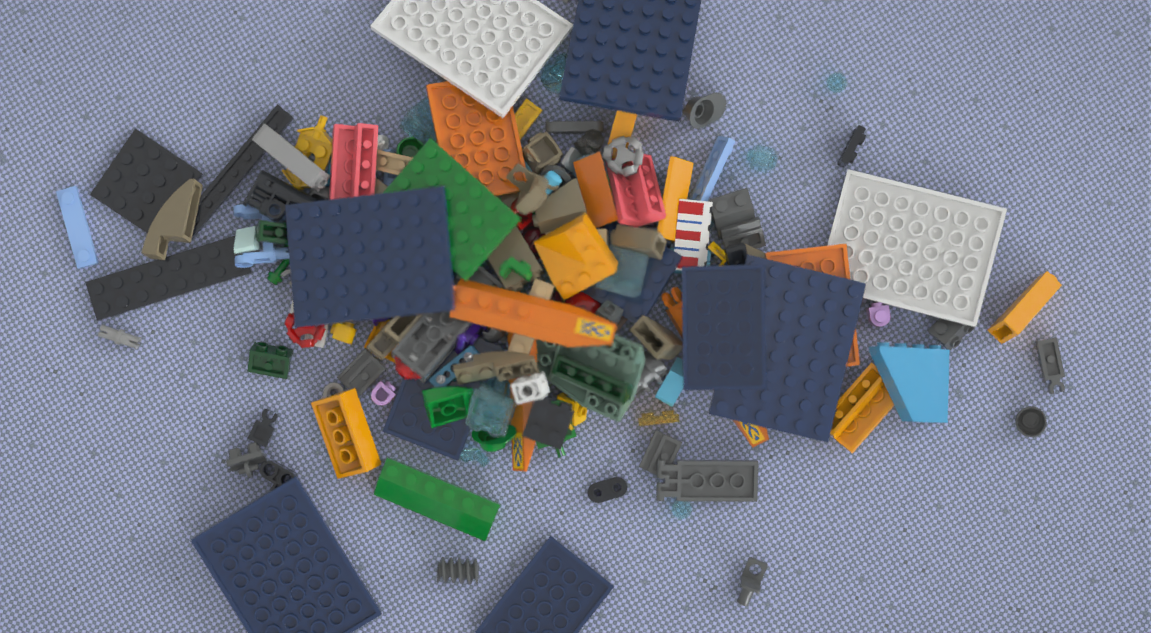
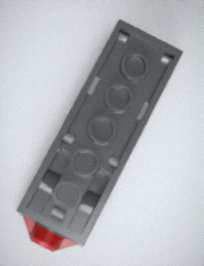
[392,266,503,383]

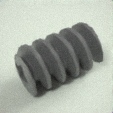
[437,557,479,585]

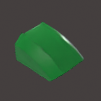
[421,386,475,428]

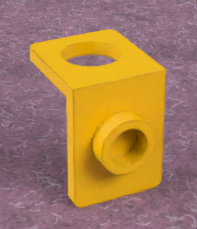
[708,241,727,266]
[557,392,587,426]

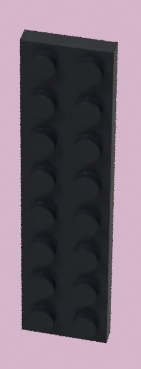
[85,235,253,321]

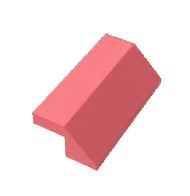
[329,123,378,200]
[605,151,666,227]

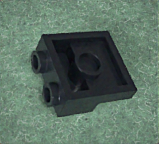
[522,396,574,450]

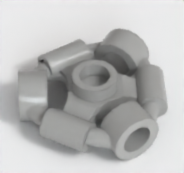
[603,135,644,177]

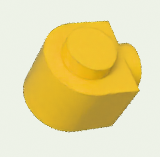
[330,322,357,345]

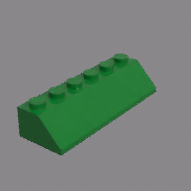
[373,457,501,541]

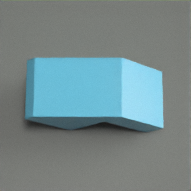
[655,357,683,407]

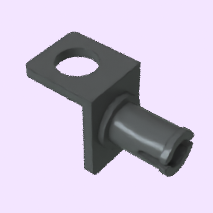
[737,557,768,606]

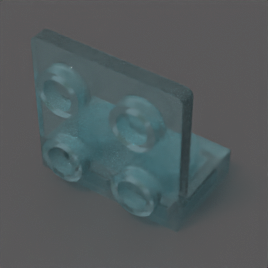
[399,96,437,145]
[596,245,649,298]

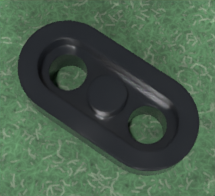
[588,477,627,503]

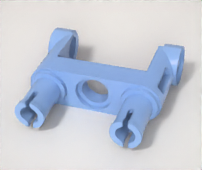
[233,204,289,268]

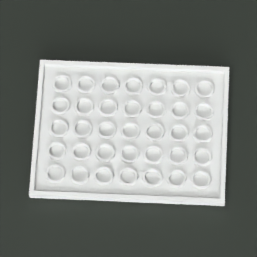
[371,0,573,118]
[827,169,1007,327]

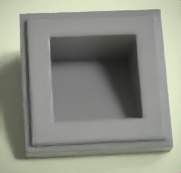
[561,147,584,173]

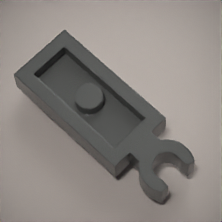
[1035,337,1065,394]

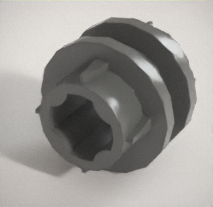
[636,350,668,396]

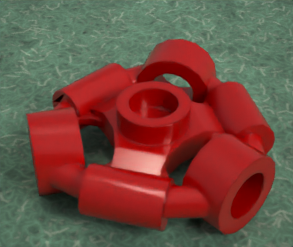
[284,313,326,348]

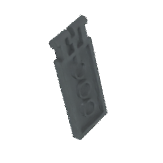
[656,460,759,502]

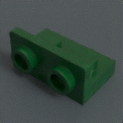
[247,342,294,379]

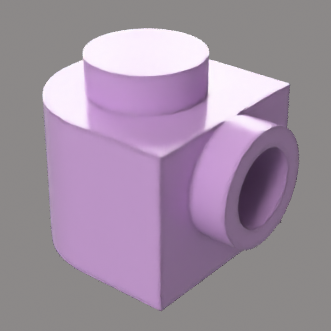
[866,302,891,327]
[371,381,397,405]

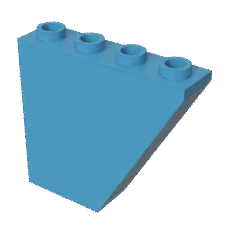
[869,342,950,423]

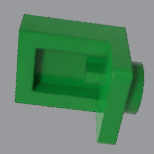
[499,257,533,282]

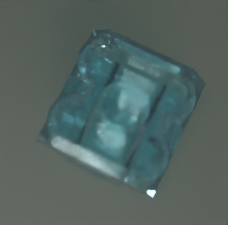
[465,382,516,437]

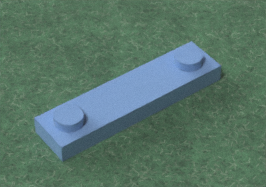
[689,136,735,201]
[56,186,99,269]

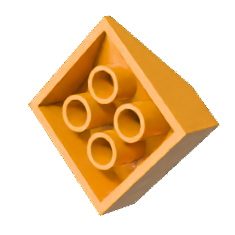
[534,213,618,300]

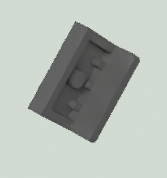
[927,318,975,351]

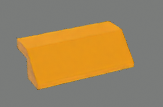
[657,156,693,243]
[830,362,894,454]

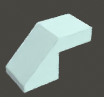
[234,226,260,254]

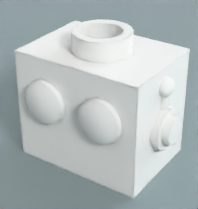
[511,372,550,404]

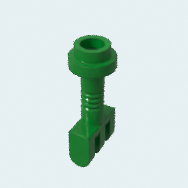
[267,245,290,286]

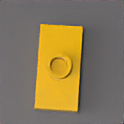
[515,98,542,141]

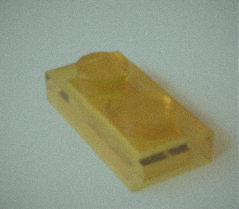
[638,410,680,426]

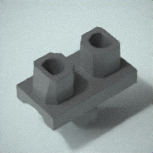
[226,442,267,478]

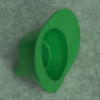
[472,422,517,452]

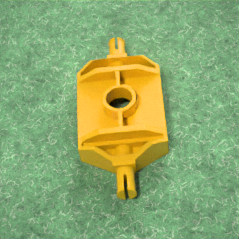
[282,115,332,190]

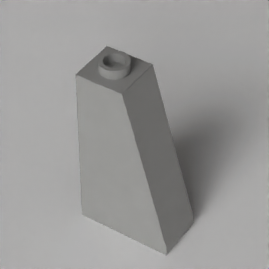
[252,123,331,192]

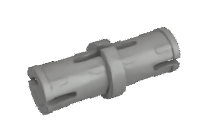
[98,325,141,350]

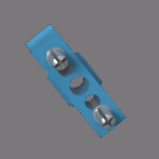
[429,345,480,387]

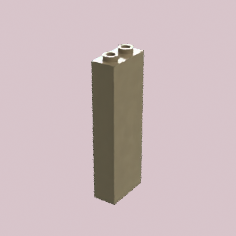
[488,196,544,292]

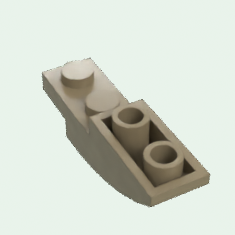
[453,351,539,385]

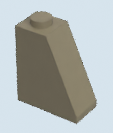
[532,178,587,234]
[610,224,667,260]
[629,315,683,360]

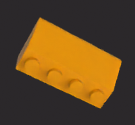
[311,388,382,479]

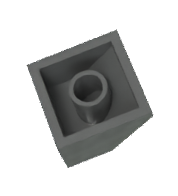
[707,188,755,240]

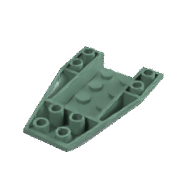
[536,334,645,422]

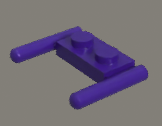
[455,323,489,354]

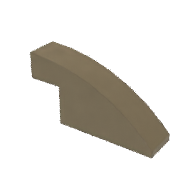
[141,179,203,260]
[366,314,424,360]

